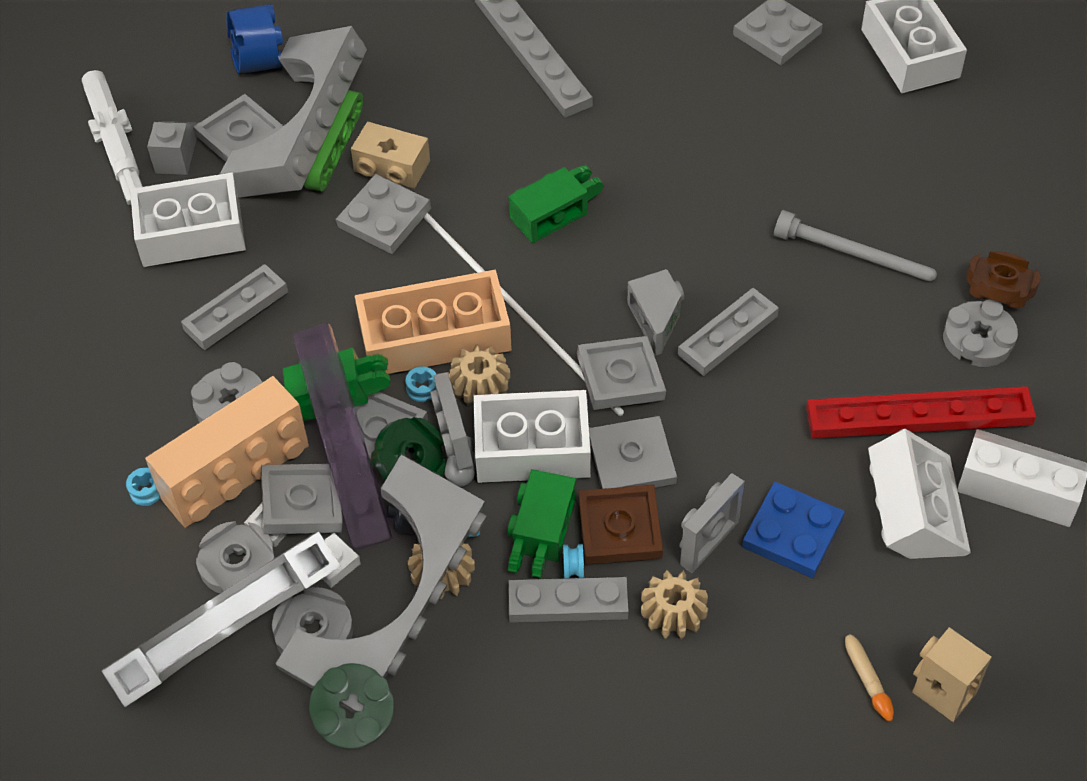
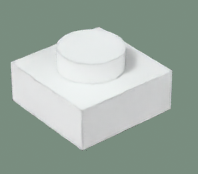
[322,533,361,588]

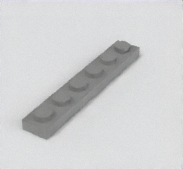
[475,0,593,118]

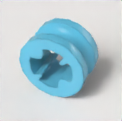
[405,366,437,402]
[126,468,160,506]
[563,544,584,579]

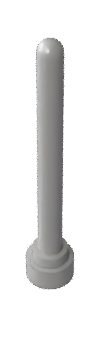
[773,210,937,282]

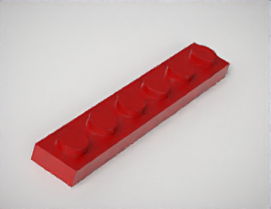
[806,386,1036,439]

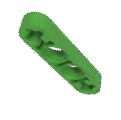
[304,90,363,192]

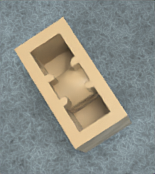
[351,121,430,189]
[912,627,992,722]

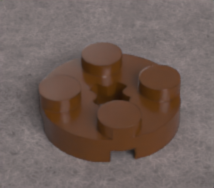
[966,251,1041,308]

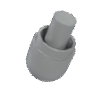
[445,436,476,487]

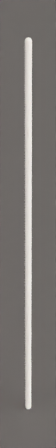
[400,185,624,416]

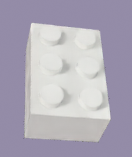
[861,0,967,93]
[130,172,246,267]
[474,390,590,483]

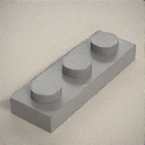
[181,264,288,350]
[678,288,779,376]
[430,372,473,469]
[509,577,628,623]

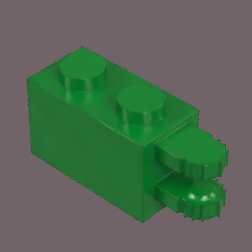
[508,164,605,244]
[283,348,390,422]
[507,469,576,578]

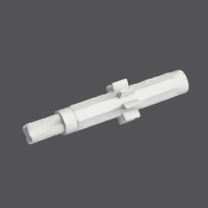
[82,70,143,205]

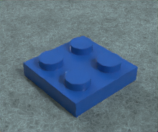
[742,481,845,578]

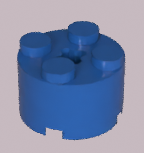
[226,4,283,73]

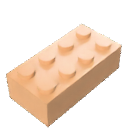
[355,269,512,374]
[145,376,309,528]

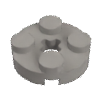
[943,299,1018,367]
[191,362,263,422]
[196,521,275,593]
[272,587,354,654]

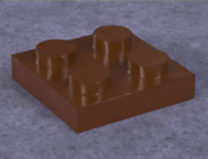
[578,485,663,565]

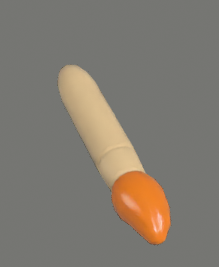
[845,634,894,721]

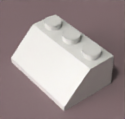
[868,429,971,559]
[957,429,1087,527]

